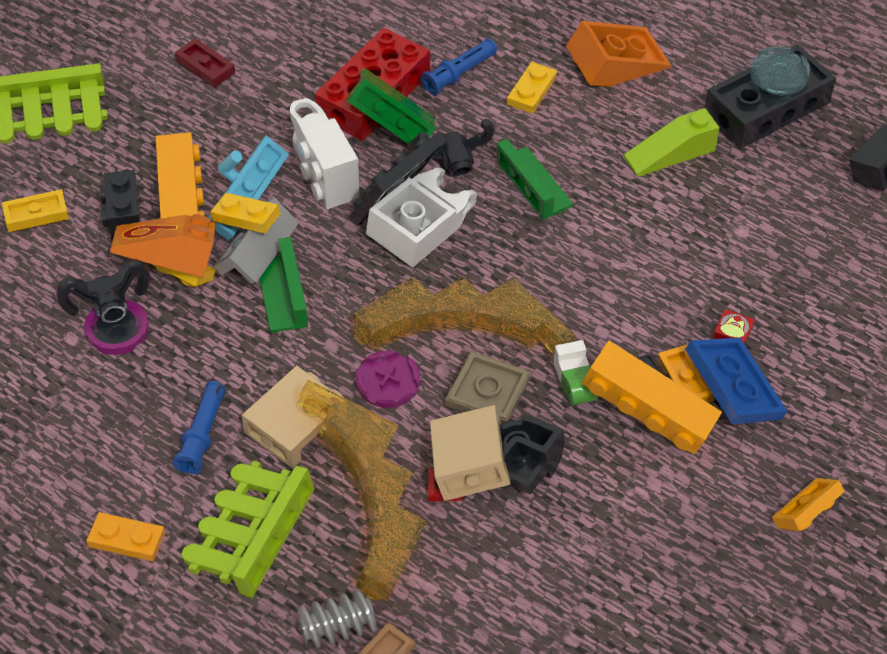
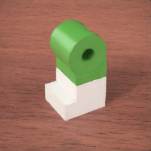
[553,340,598,406]

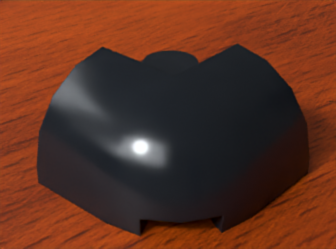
[499,415,565,494]

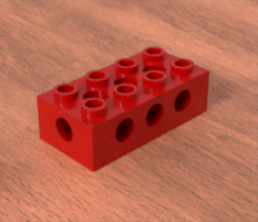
[314,27,430,141]

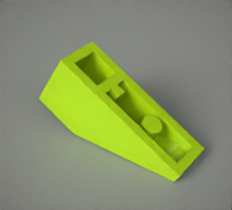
[624,108,719,177]

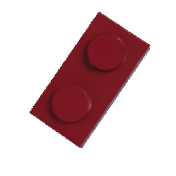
[175,38,235,88]

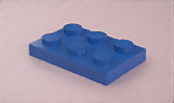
[685,338,788,424]

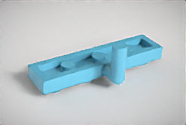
[208,135,289,241]

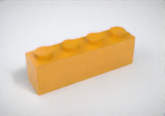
[156,132,205,218]
[581,340,722,454]

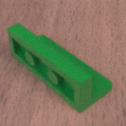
[347,68,436,145]
[496,139,573,220]
[259,237,308,333]

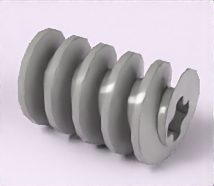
[297,590,377,649]

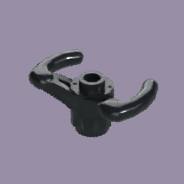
[409,119,495,177]
[56,259,150,323]

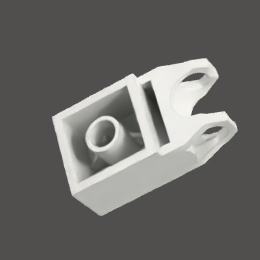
[290,98,360,209]
[366,168,477,268]

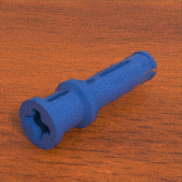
[420,38,497,96]
[172,381,226,474]

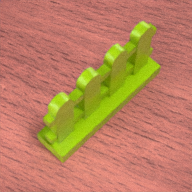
[0,63,108,144]
[182,461,315,598]

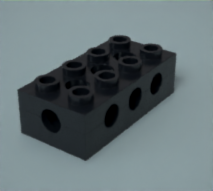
[705,44,836,149]

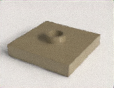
[445,351,531,424]

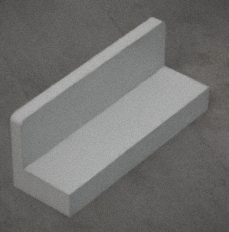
[213,197,298,284]

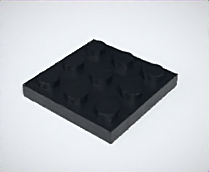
[349,131,447,226]

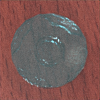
[751,46,810,95]

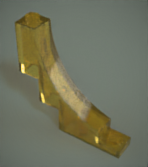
[353,276,576,354]
[296,380,427,602]

